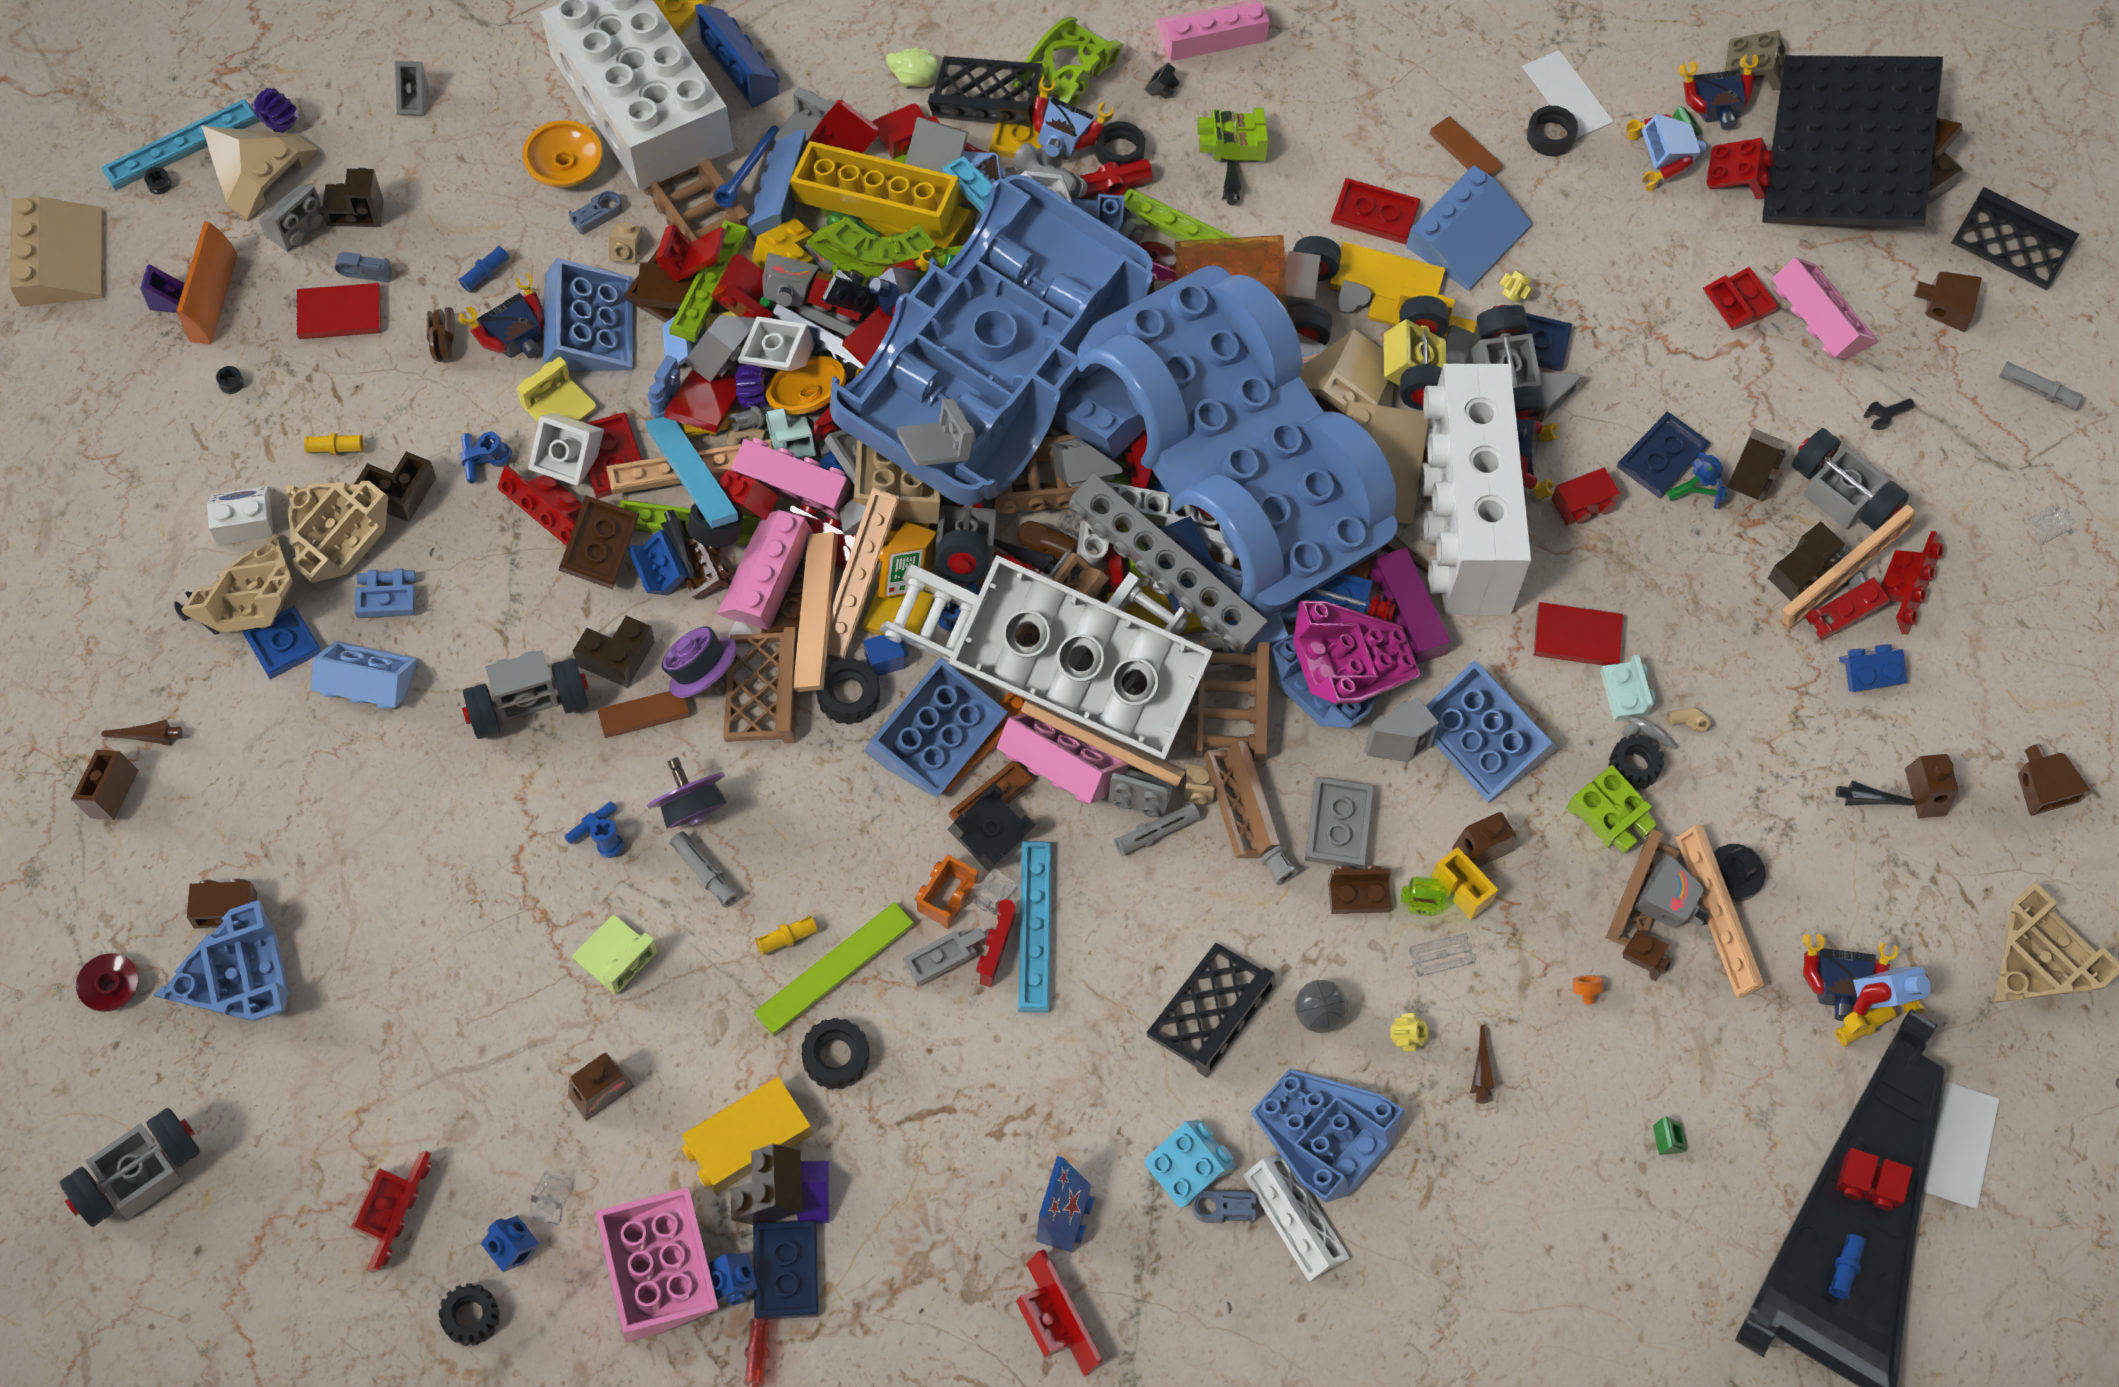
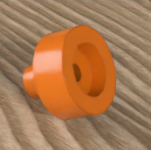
[1573,975,1604,1004]

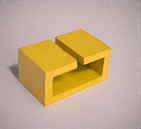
[1431,847,1498,920]

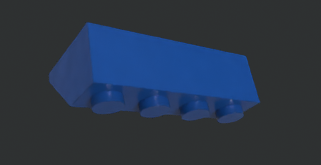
[695,3,780,108]

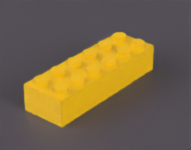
[790,141,961,238]

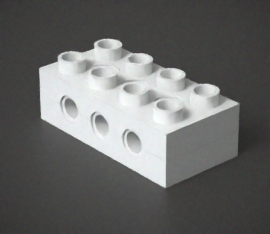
[540,0,734,191]
[1419,364,1531,615]
[948,555,1213,761]

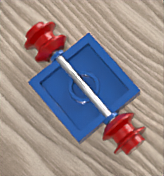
[1298,573,1396,621]

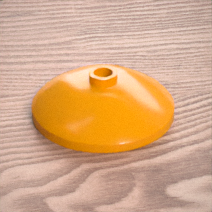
[522,120,603,188]
[766,356,846,415]

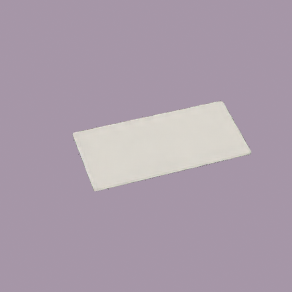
[1522,50,1613,138]
[1923,1082,1999,1209]

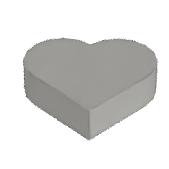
[1338,280,1371,314]

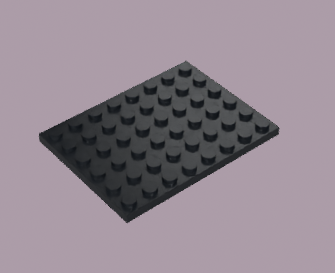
[1762,55,1943,227]

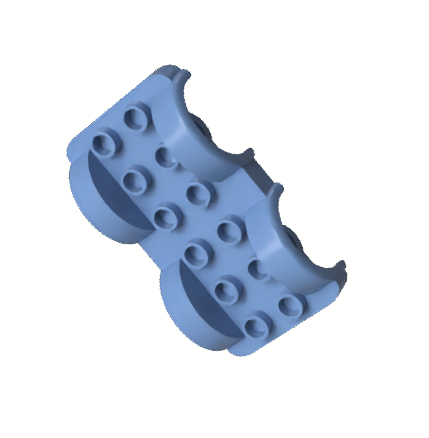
[830,174,1153,505]
[1077,266,1398,617]

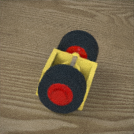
[1384,296,1449,410]

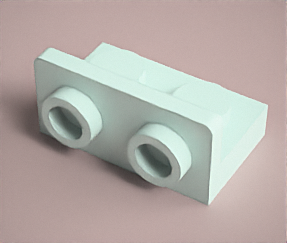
[1600,655,1655,721]

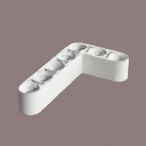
[1077,481,1218,567]

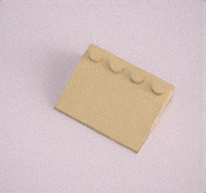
[10,196,103,306]
[1345,401,1429,524]
[854,439,940,524]

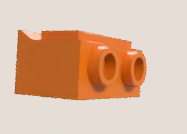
[915,854,978,929]

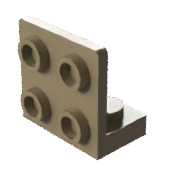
[1725,30,1788,90]

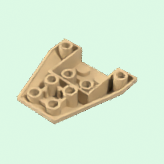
[1300,329,1394,414]

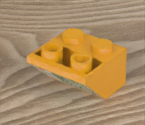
[876,522,937,598]

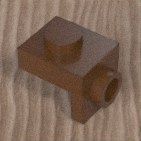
[1622,930,1672,981]

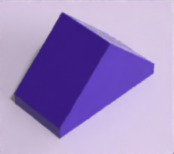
[140,264,185,313]
[797,1161,829,1224]

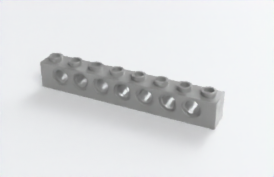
[1069,473,1267,654]

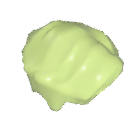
[886,48,939,88]

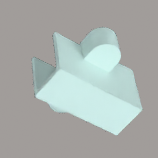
[765,408,816,459]

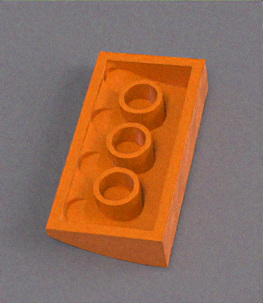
[176,221,238,344]

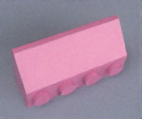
[1156,0,1270,61]
[1772,257,1878,360]
[731,438,851,519]
[717,510,813,630]
[996,713,1130,804]

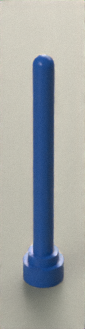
[714,126,779,208]

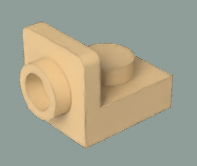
[1183,764,1215,805]

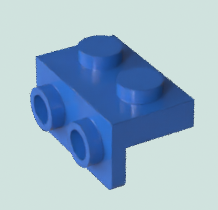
[628,529,688,596]
[1839,644,1907,692]

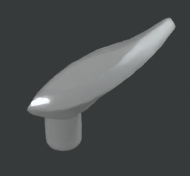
[1622,716,1677,749]

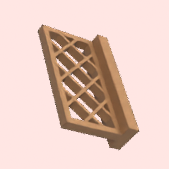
[723,627,798,744]

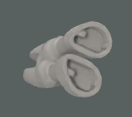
[1014,143,1087,198]

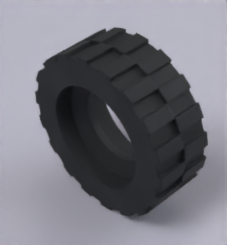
[816,658,880,725]
[801,1018,870,1090]

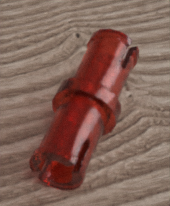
[744,1318,771,1387]

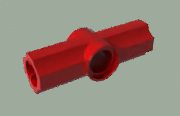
[1076,159,1153,200]

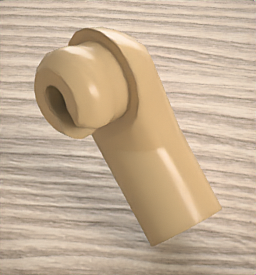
[725,427,766,446]
[1667,707,1711,732]

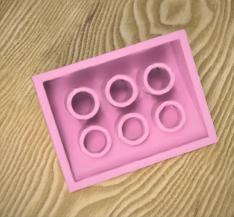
[595,1187,719,1343]

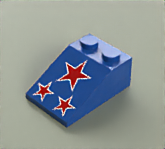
[1036,1156,1095,1252]

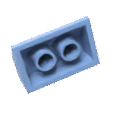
[311,641,418,709]

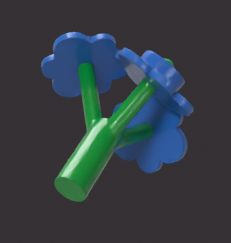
[1666,452,1728,509]

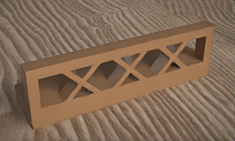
[1016,552,1109,647]
[1203,741,1280,858]
[1605,829,1680,947]

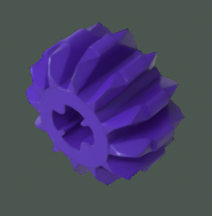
[252,88,299,133]
[735,364,772,408]

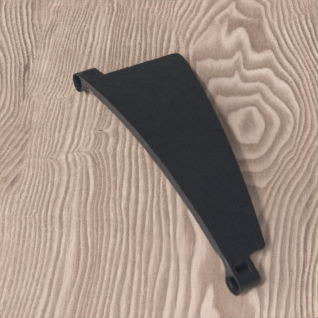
[1735,1009,1944,1387]

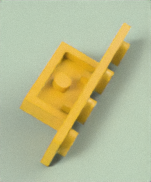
[1367,286,1477,339]

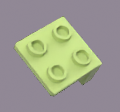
[572,915,658,996]

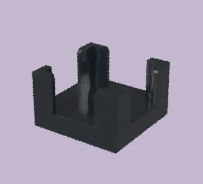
[947,783,1036,872]

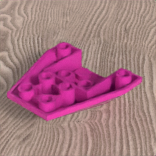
[1293,601,1421,703]

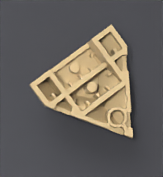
[201,125,319,221]
[285,481,388,583]
[182,533,293,633]
[1994,882,2119,1003]

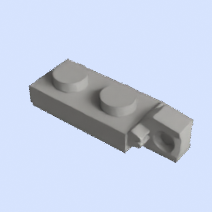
[903,927,986,986]

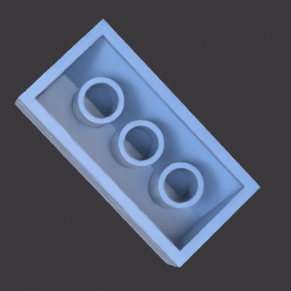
[747,129,807,242]

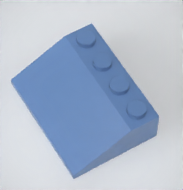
[1406,165,1532,291]
[543,258,633,371]
[1052,366,1146,460]
[864,657,1008,798]
[1426,660,1558,803]

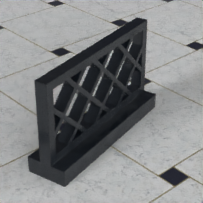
[928,56,1044,125]
[1951,187,2079,291]
[1146,942,1276,1078]

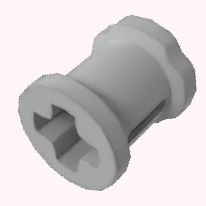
[1261,846,1299,885]

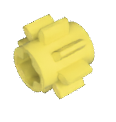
[1499,270,1534,303]
[1390,1013,1428,1052]

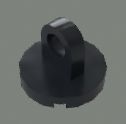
[1714,844,1766,902]

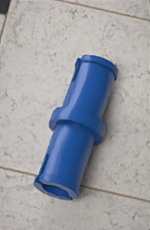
[458,246,510,292]
[1829,1234,1867,1299]

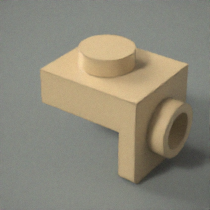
[609,222,642,263]

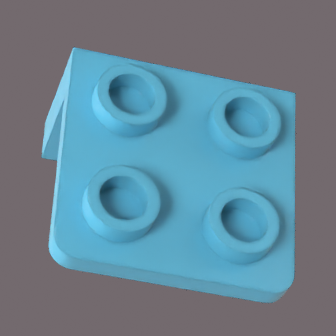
[1145,1120,1237,1207]

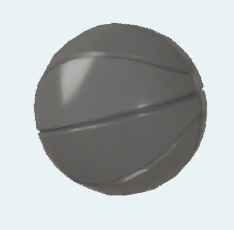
[1295,980,1348,1033]

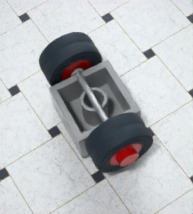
[1276,236,1341,345]
[1471,305,1544,418]
[1792,428,1909,531]
[935,497,997,582]
[462,650,589,739]
[60,1107,200,1227]

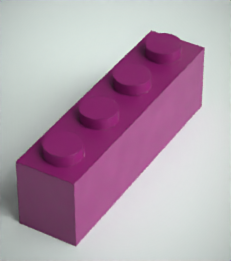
[1371,548,1451,664]

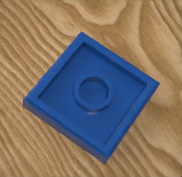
[243,605,322,679]

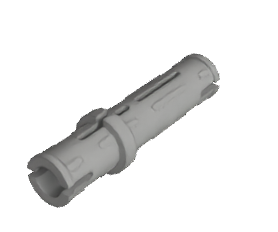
[1999,361,2083,410]
[1114,803,1200,856]
[669,831,739,908]

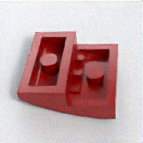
[1703,266,1778,330]

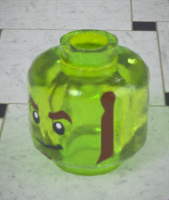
[1401,876,1446,916]

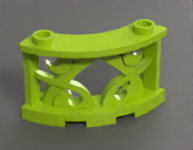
[1012,16,1124,107]
[807,216,936,265]

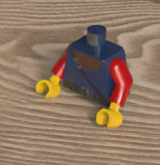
[1678,55,1759,130]
[869,249,932,318]
[458,273,544,359]
[1516,416,1559,499]
[1802,933,1899,1021]

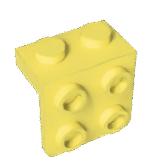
[516,356,596,422]

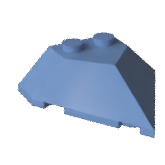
[154,900,289,1022]

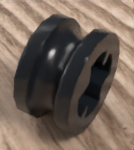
[144,167,172,195]
[216,366,244,394]

